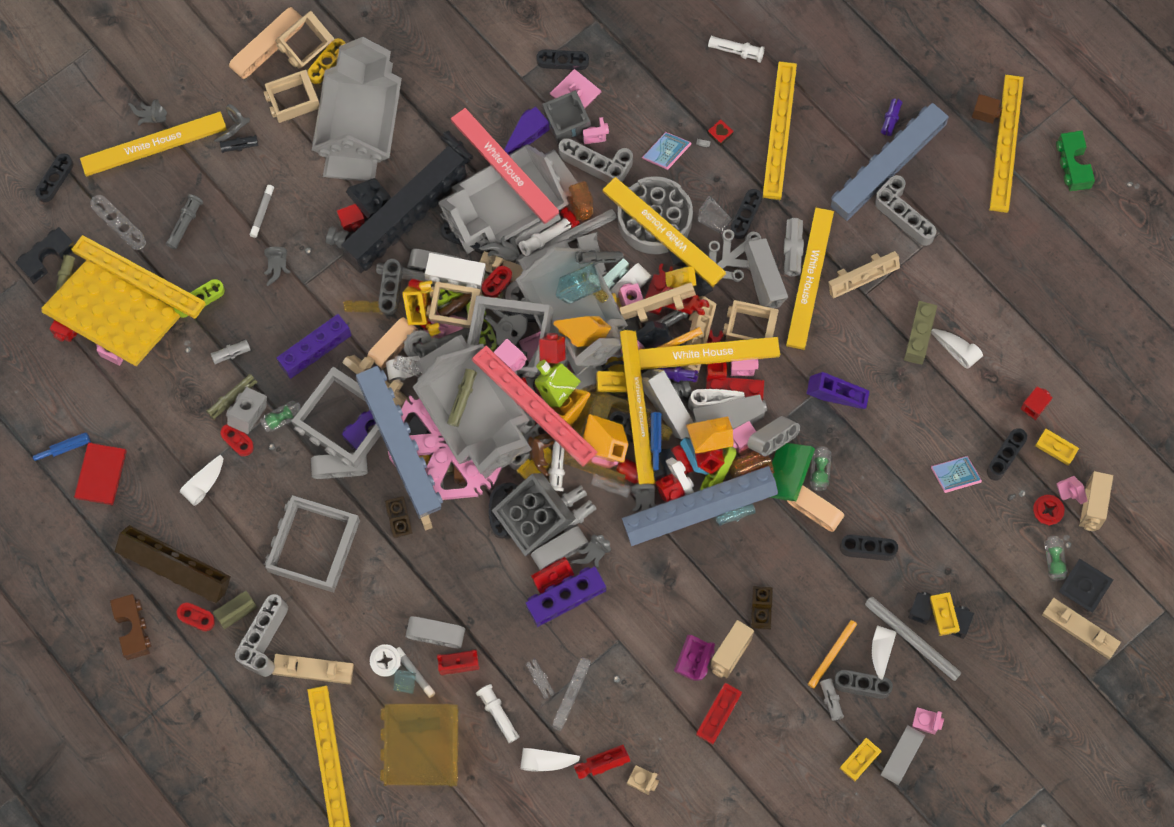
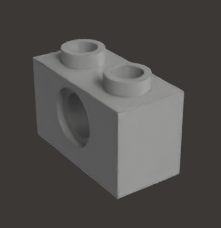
[226,387,267,434]

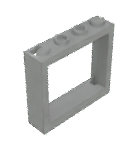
[467,296,554,378]
[292,367,381,468]
[264,495,360,593]

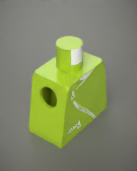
[535,360,581,407]

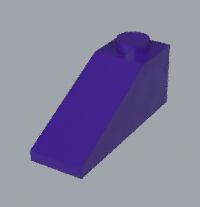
[504,106,550,155]
[807,372,869,409]

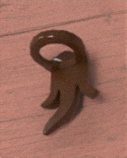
[528,434,556,476]

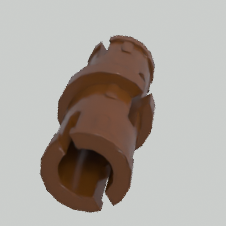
[438,293,472,317]

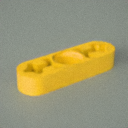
[307,38,346,84]

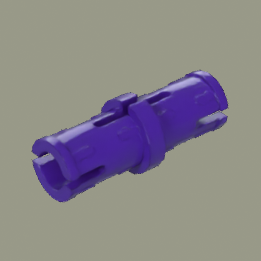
[881,98,902,136]
[659,366,698,382]

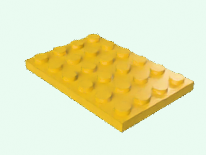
[42,260,180,366]

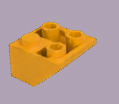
[553,316,612,347]
[583,414,628,463]

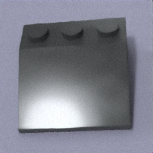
[492,473,576,556]

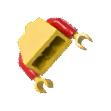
[403,279,441,336]

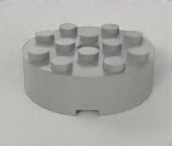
[618,177,693,254]

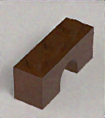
[110,594,152,660]

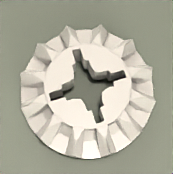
[370,645,401,676]

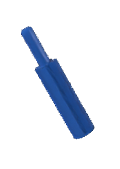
[650,412,662,470]
[33,432,91,461]

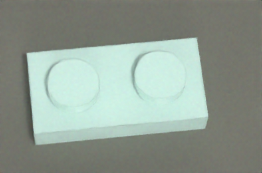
[603,258,629,290]

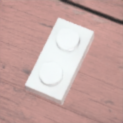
[666,457,694,495]

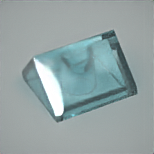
[555,263,602,304]

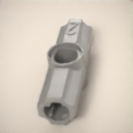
[784,218,804,277]

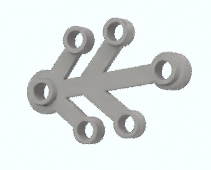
[708,229,761,282]

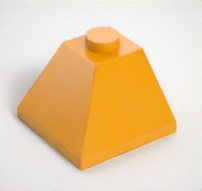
[551,389,591,427]
[686,416,733,454]

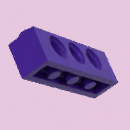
[276,314,352,379]
[526,567,606,627]

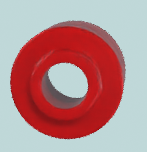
[671,445,693,475]
[616,459,639,484]

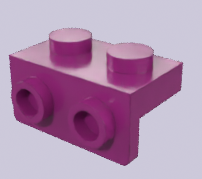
[674,635,715,681]

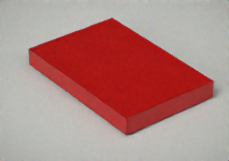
[74,443,127,505]

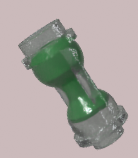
[259,400,302,433]
[810,446,832,491]
[1044,536,1068,581]

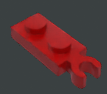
[645,263,673,315]
[661,286,710,315]
[706,330,727,379]
[574,745,630,779]

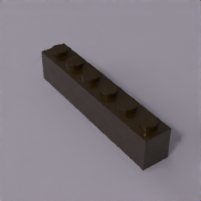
[114,525,231,603]

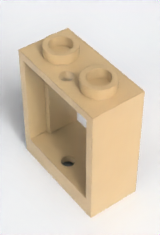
[275,11,334,69]
[264,70,319,123]
[426,282,482,328]
[723,300,779,342]
[1079,471,1113,531]
[710,620,754,678]

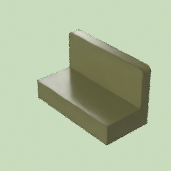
[213,591,257,630]

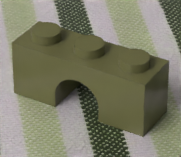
[904,301,937,365]

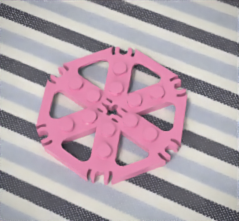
[388,396,502,500]

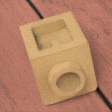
[627,765,659,795]

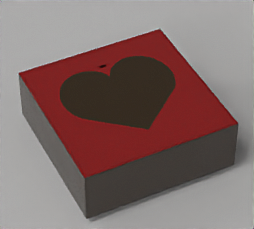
[707,120,734,145]

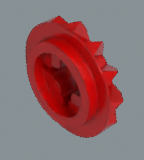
[1033,495,1065,526]

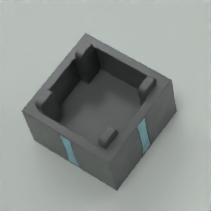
[542,90,591,144]

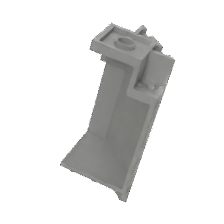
[312,37,402,181]
[438,144,581,254]
[516,241,628,376]
[413,335,532,479]

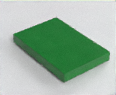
[769,443,815,502]

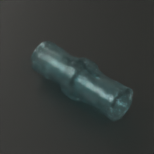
[716,503,756,526]

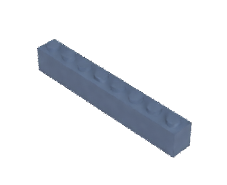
[831,103,949,221]
[356,366,443,519]
[622,466,778,546]

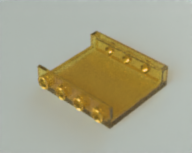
[380,704,459,786]

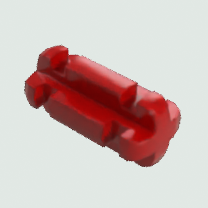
[560,207,580,229]

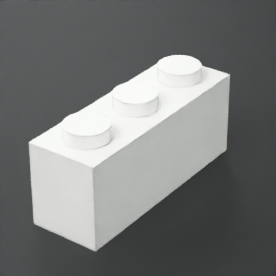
[425,253,486,289]

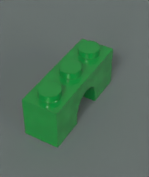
[1056,130,1095,191]

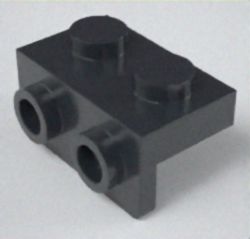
[636,321,672,349]

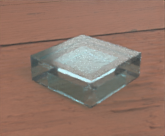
[393,670,416,694]

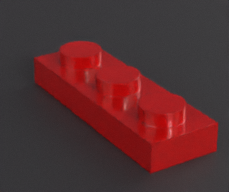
[706,378,764,400]
[696,683,742,745]

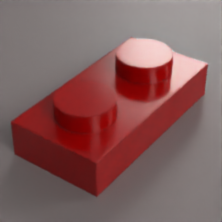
[531,557,574,594]

